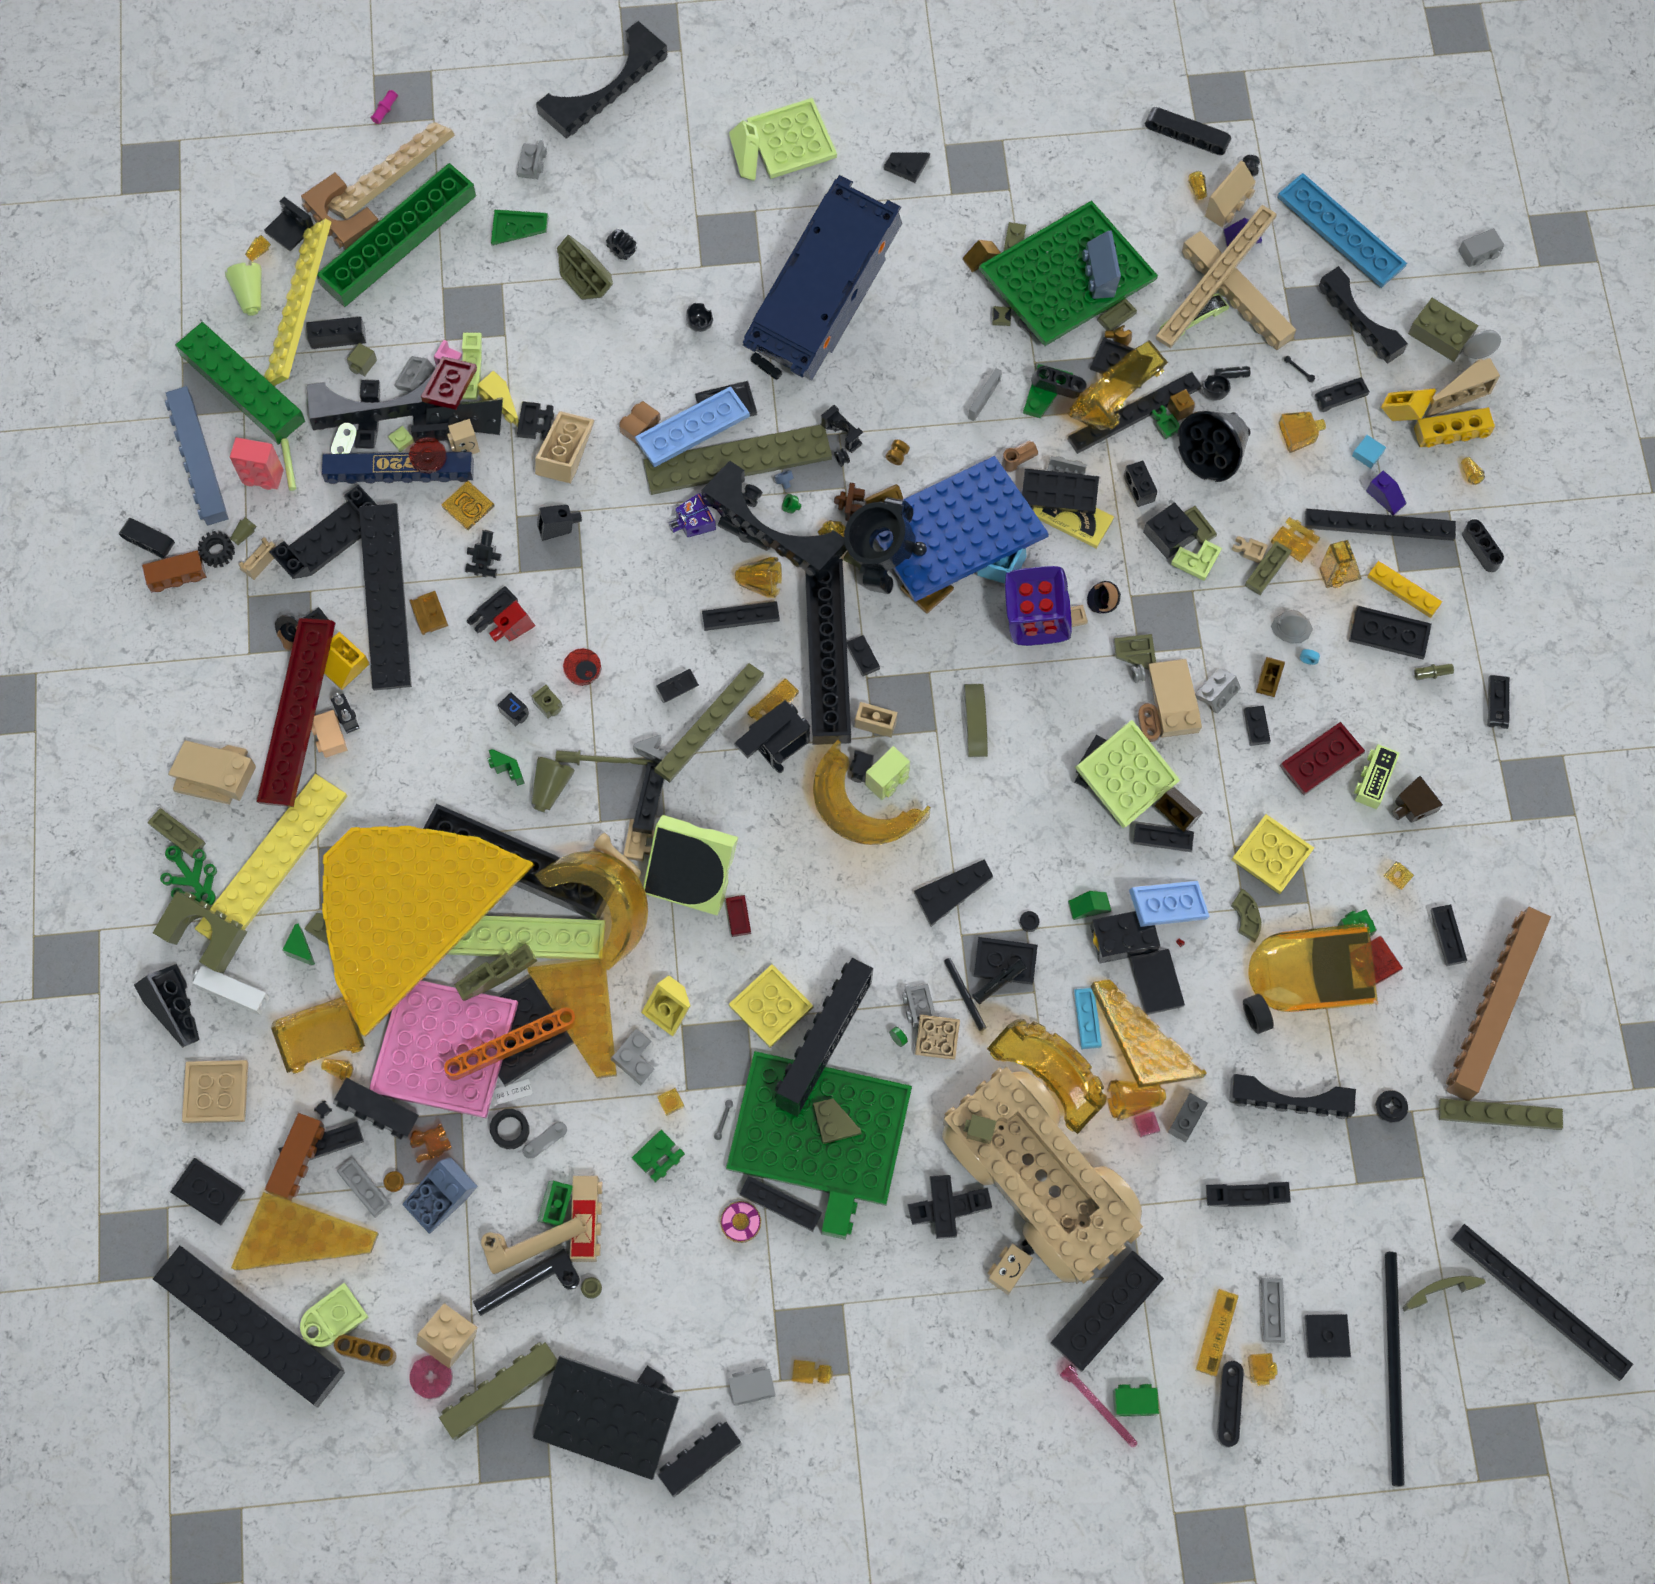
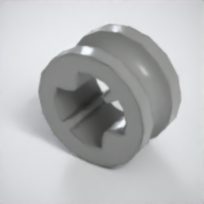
[1131,664,1146,683]

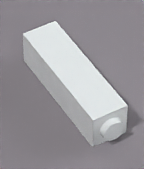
[193,966,270,1016]

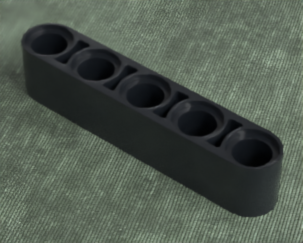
[1145,107,1231,155]

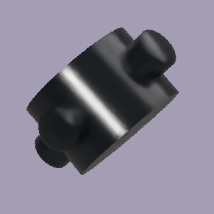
[314,1101,332,1119]

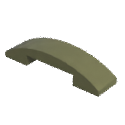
[964,684,988,757]
[1403,1276,1486,1312]

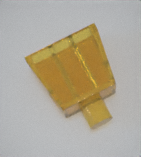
[1278,412,1326,453]

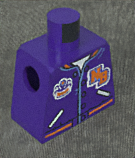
[669,493,716,537]

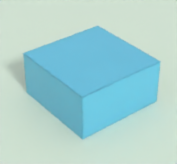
[1352,435,1386,468]

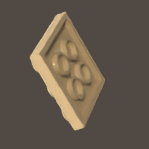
[182,1060,248,1123]

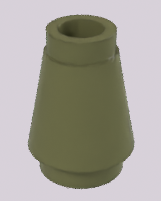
[230,517,257,546]

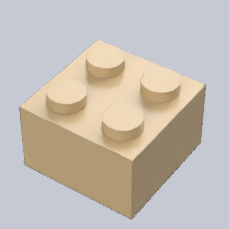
[416,1303,478,1369]

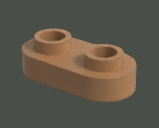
[1138,704,1161,742]

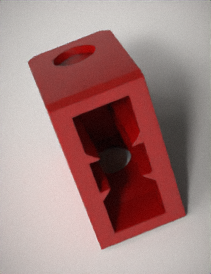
[489,600,536,642]

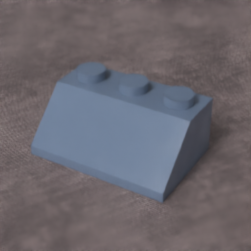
[1082,231,1121,299]

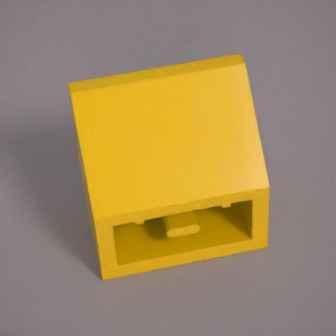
[1381,388,1436,421]
[324,632,370,690]

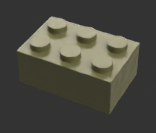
[1408,298,1479,362]

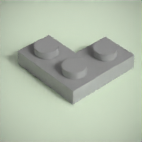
[610,1028,654,1086]

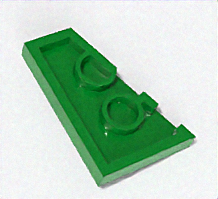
[491,209,548,246]
[1023,364,1073,418]

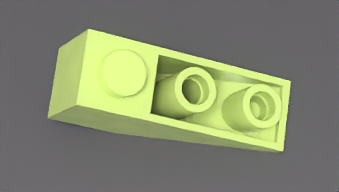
[729,120,759,181]

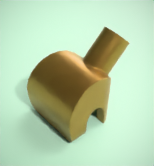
[1105,325,1132,346]

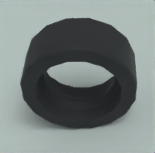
[1243,993,1274,1034]
[490,1109,530,1149]

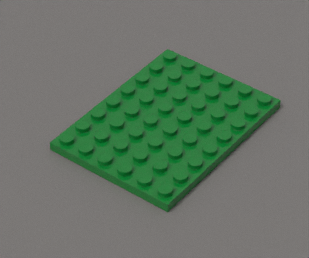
[979,200,1158,346]
[726,1051,912,1206]

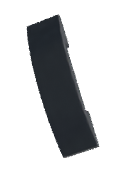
[355,380,380,449]
[1206,1182,1291,1207]
[907,1188,993,1225]

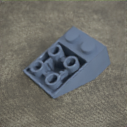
[402,1157,478,1234]

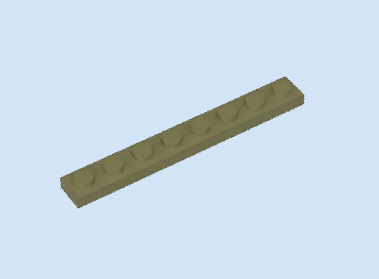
[655,663,764,783]

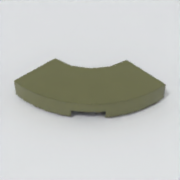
[1231,889,1262,943]

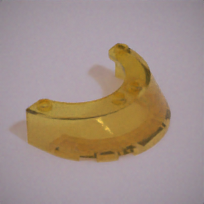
[1068,340,1168,431]
[813,740,931,845]
[535,851,648,970]
[987,1019,1107,1134]

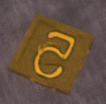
[442,481,495,530]

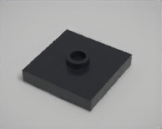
[1304,1314,1351,1358]

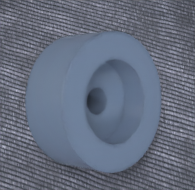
[774,470,794,489]

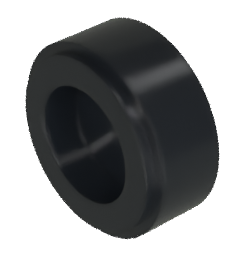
[1019,911,1040,932]

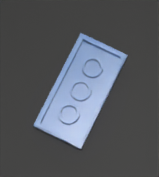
[1129,881,1210,927]

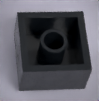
[1143,502,1199,559]

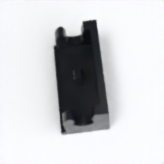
[655,669,699,703]

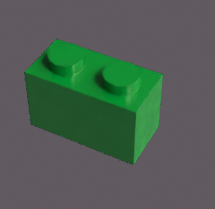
[537,1180,573,1226]
[822,1191,858,1240]
[1113,1384,1159,1417]

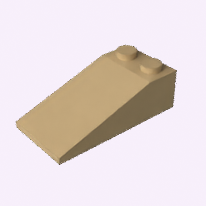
[1424,358,1500,418]
[535,411,594,484]
[1148,659,1202,738]
[168,740,256,801]

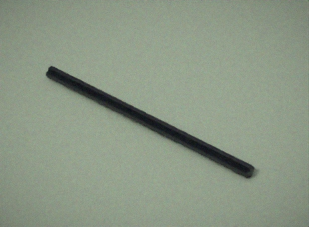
[1385,1251,1405,1487]

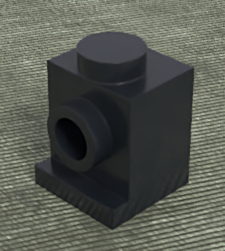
[849,750,874,783]

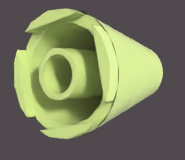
[225,262,262,316]

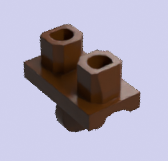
[834,483,865,521]

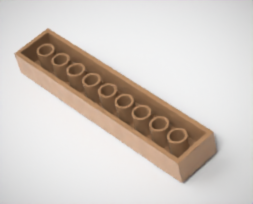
[1446,907,1551,1101]

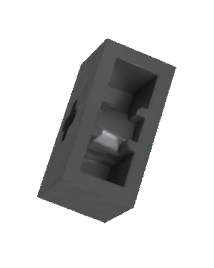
[1168,1093,1208,1143]

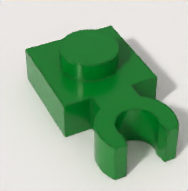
[1152,405,1180,439]

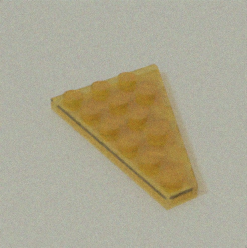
[528,958,617,1079]
[1091,980,1207,1088]
[231,1192,379,1271]

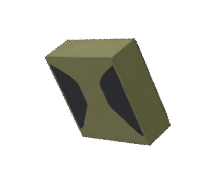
[992,306,1011,326]

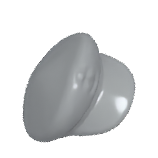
[1463,330,1501,359]

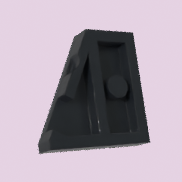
[884,152,930,183]

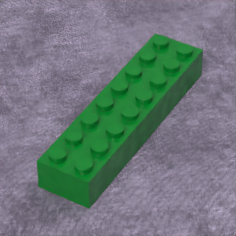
[175,322,305,445]

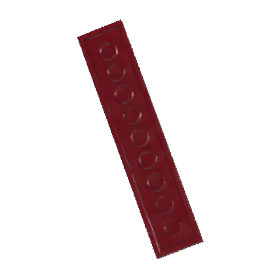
[257,618,336,807]

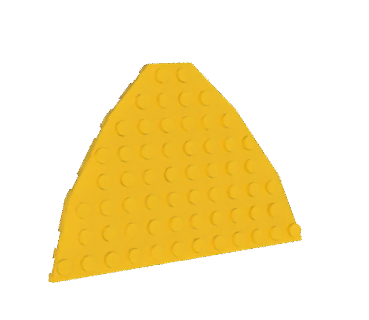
[322,826,534,1037]

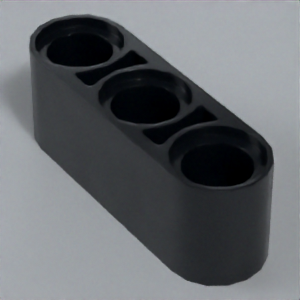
[1031,366,1087,399]
[118,518,175,558]
[1462,519,1504,572]

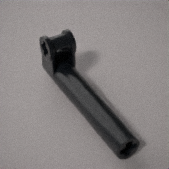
[473,1247,580,1316]

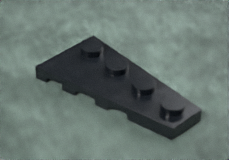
[426,397,503,435]
[914,859,993,927]

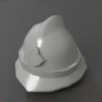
[1271,610,1313,643]

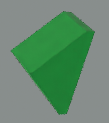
[1068,891,1112,920]
[282,923,315,965]

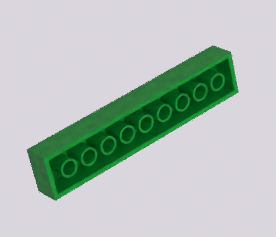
[317,163,476,307]

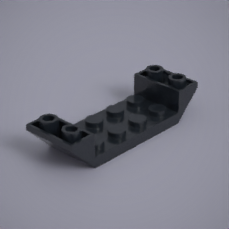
[269,484,377,579]

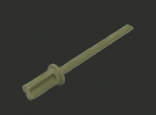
[555,750,654,765]

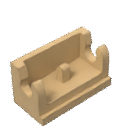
[238,537,276,580]

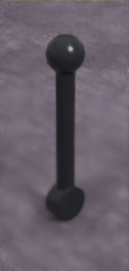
[1284,356,1315,383]

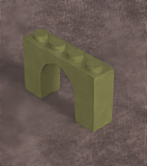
[153,891,247,973]

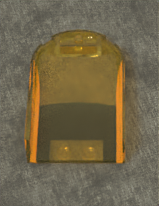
[1248,923,1378,1012]

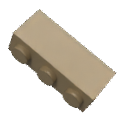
[1205,161,1256,228]

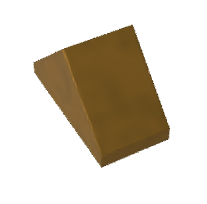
[962,240,1001,272]
[1256,657,1285,697]

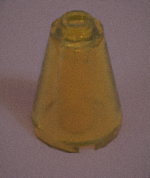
[1107,1080,1166,1121]

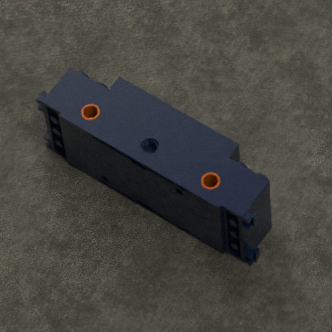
[742,175,902,380]

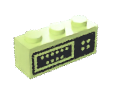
[1354,744,1400,810]

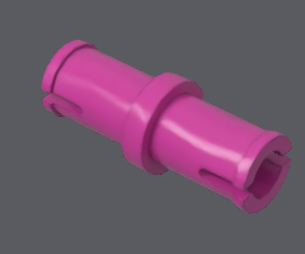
[370,89,398,124]

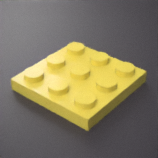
[1232,814,1314,894]
[729,964,814,1048]

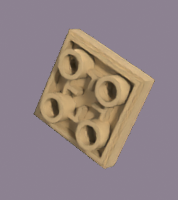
[915,1014,960,1060]

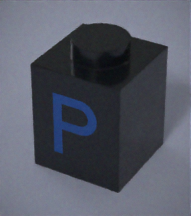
[497,692,529,727]

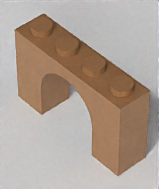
[301,172,379,250]

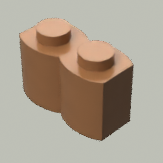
[619,401,661,444]

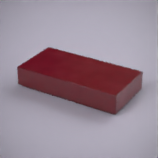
[725,895,751,937]

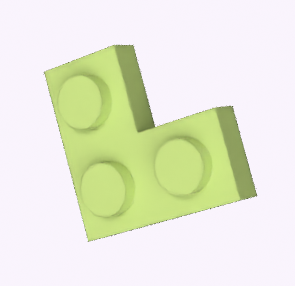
[1171,540,1222,581]

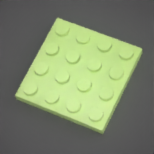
[747,98,837,179]
[1075,720,1180,828]

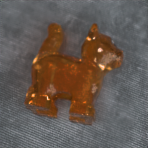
[410,1124,452,1163]

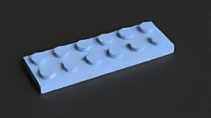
[635,386,750,467]

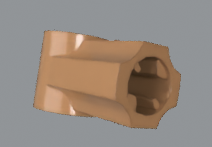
[1002,440,1038,472]

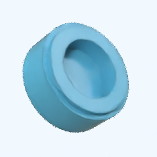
[1300,649,1320,665]

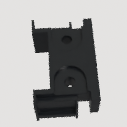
[821,405,863,453]

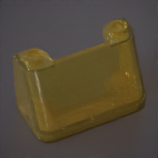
[271,997,365,1074]

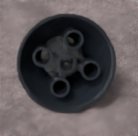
[1177,411,1251,482]

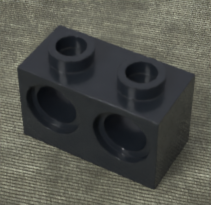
[1124,460,1158,507]

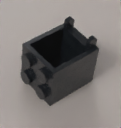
[749,700,810,773]

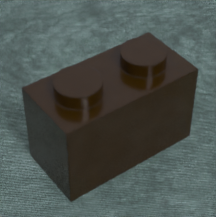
[1155,787,1203,832]

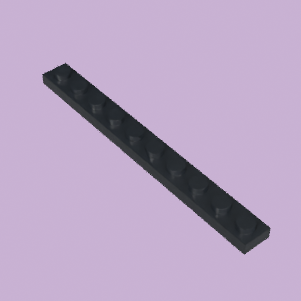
[1450,1224,1633,1381]

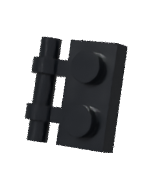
[517,401,554,441]

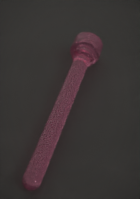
[1059,1364,1137,1447]

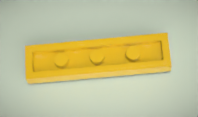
[1367,561,1443,618]

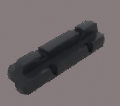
[751,352,782,380]
[1214,366,1251,379]

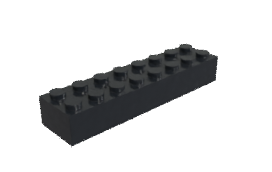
[774,958,874,1117]

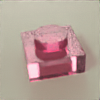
[1134,1112,1160,1138]

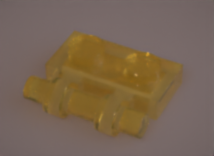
[1271,517,1320,563]

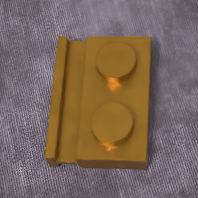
[409,591,449,635]

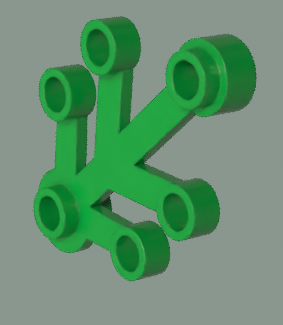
[160,845,217,905]

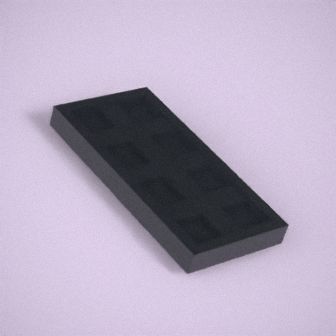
[1022,468,1099,514]

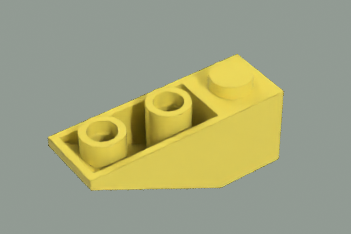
[477,371,519,427]

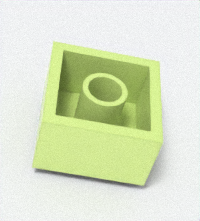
[865,746,910,800]

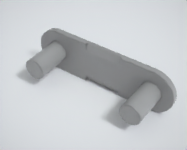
[523,1122,567,1159]

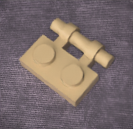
[623,819,656,861]

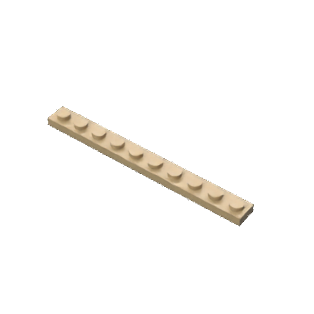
[1156,205,1277,349]

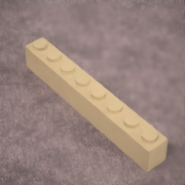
[1182,231,1296,350]

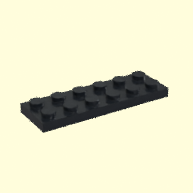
[1050,1250,1164,1372]

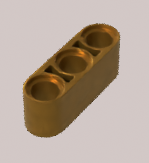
[334,1335,397,1367]

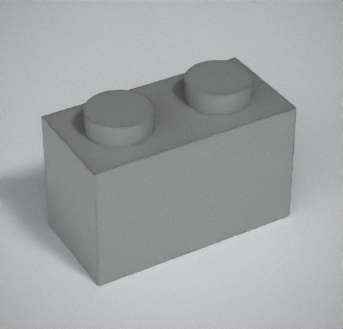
[1458,228,1504,267]
[729,1367,776,1406]

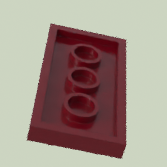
[1280,722,1365,795]

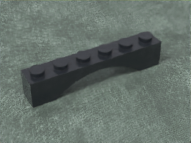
[1318,266,1408,364]
[1229,1074,1356,1119]

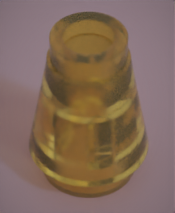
[1188,171,1207,200]
[245,235,271,262]
[1461,457,1485,485]
[321,1058,353,1080]

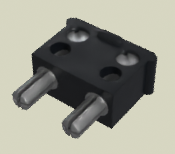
[331,693,360,734]

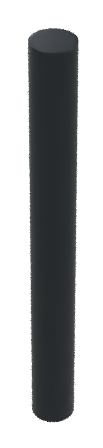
[944,958,987,1031]

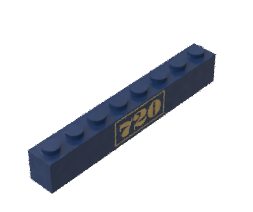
[322,452,474,484]

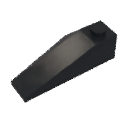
[134,964,199,1048]

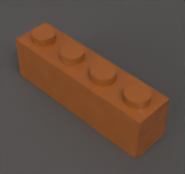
[264,1113,325,1201]

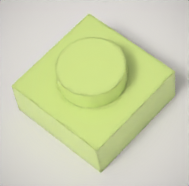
[388,426,414,452]

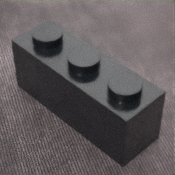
[307,316,366,349]

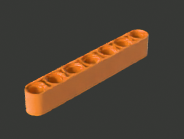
[444,1008,575,1081]

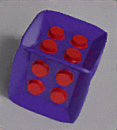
[1005,566,1072,646]

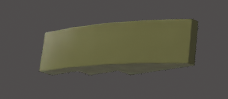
[454,944,537,1001]

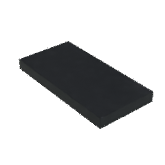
[1349,605,1432,660]

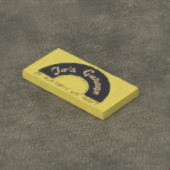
[1033,508,1114,549]

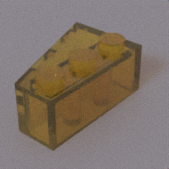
[1319,540,1362,588]

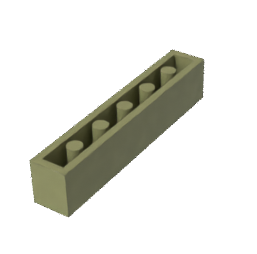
[438,1342,558,1441]

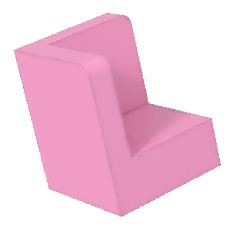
[434,340,462,366]

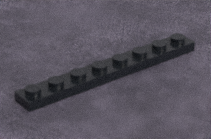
[1068,372,1202,454]
[1305,508,1456,541]

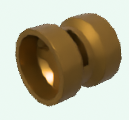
[886,439,910,465]

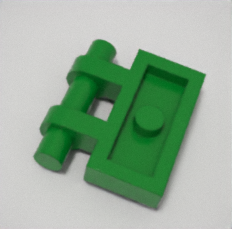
[632,1129,685,1183]

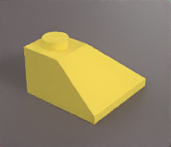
[641,975,690,1036]

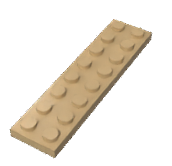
[327,122,455,220]

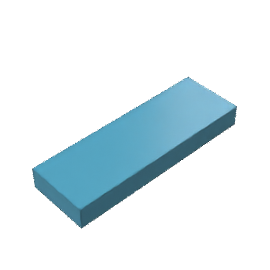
[1074,988,1102,1049]

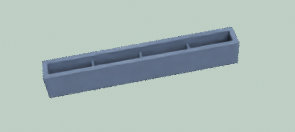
[164,386,229,526]

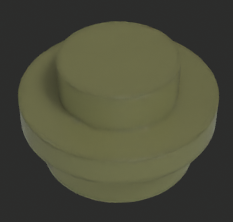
[581,1277,602,1299]

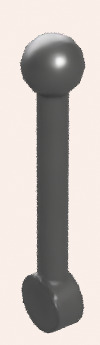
[714,1100,733,1140]

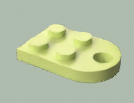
[300,1283,369,1348]

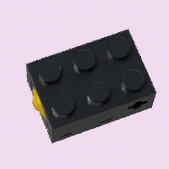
[1090,911,1160,964]

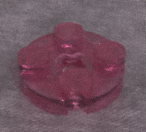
[410,1355,453,1399]

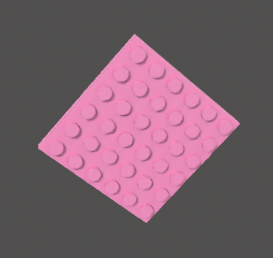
[369,981,518,1118]

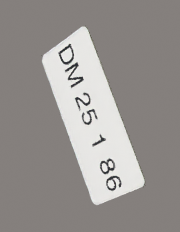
[494,1079,533,1105]

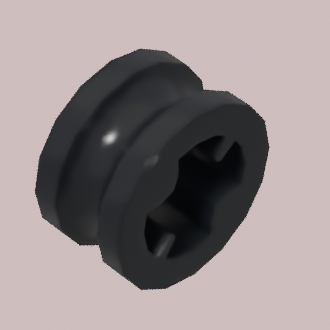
[834,448,850,467]

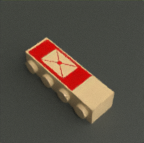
[570,1176,603,1262]

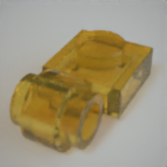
[792,1360,833,1384]

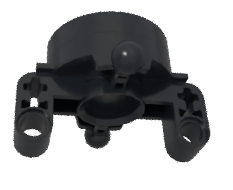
[844,497,927,594]

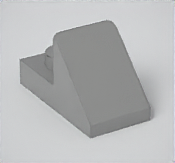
[633,735,669,763]

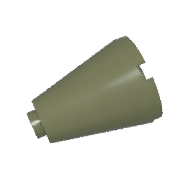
[531,757,575,813]

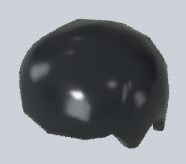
[686,303,714,332]
[1202,374,1231,401]

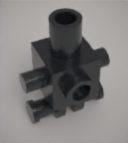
[465,530,502,578]

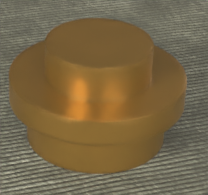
[383,1171,405,1192]

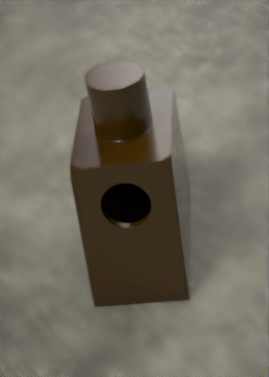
[1392,776,1443,823]

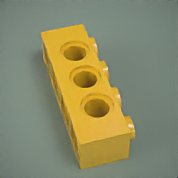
[1414,407,1495,448]

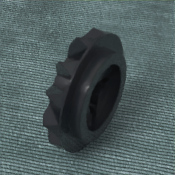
[1375,1090,1408,1123]

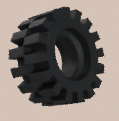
[198,531,235,568]

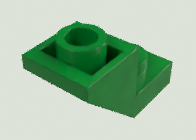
[487,749,525,786]

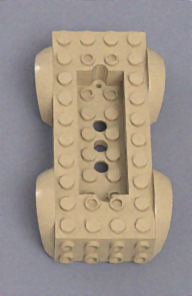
[942,1067,1143,1284]

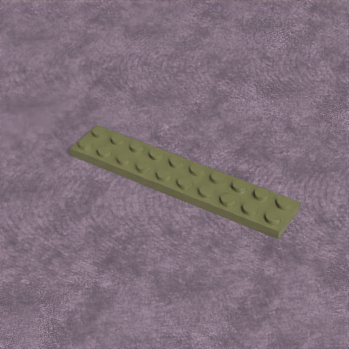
[644,425,832,495]

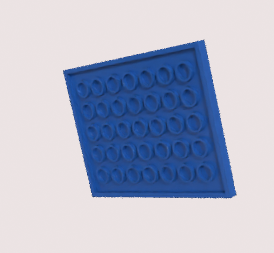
[875,456,1049,602]

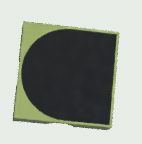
[642,815,738,915]

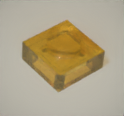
[657,1088,685,1116]

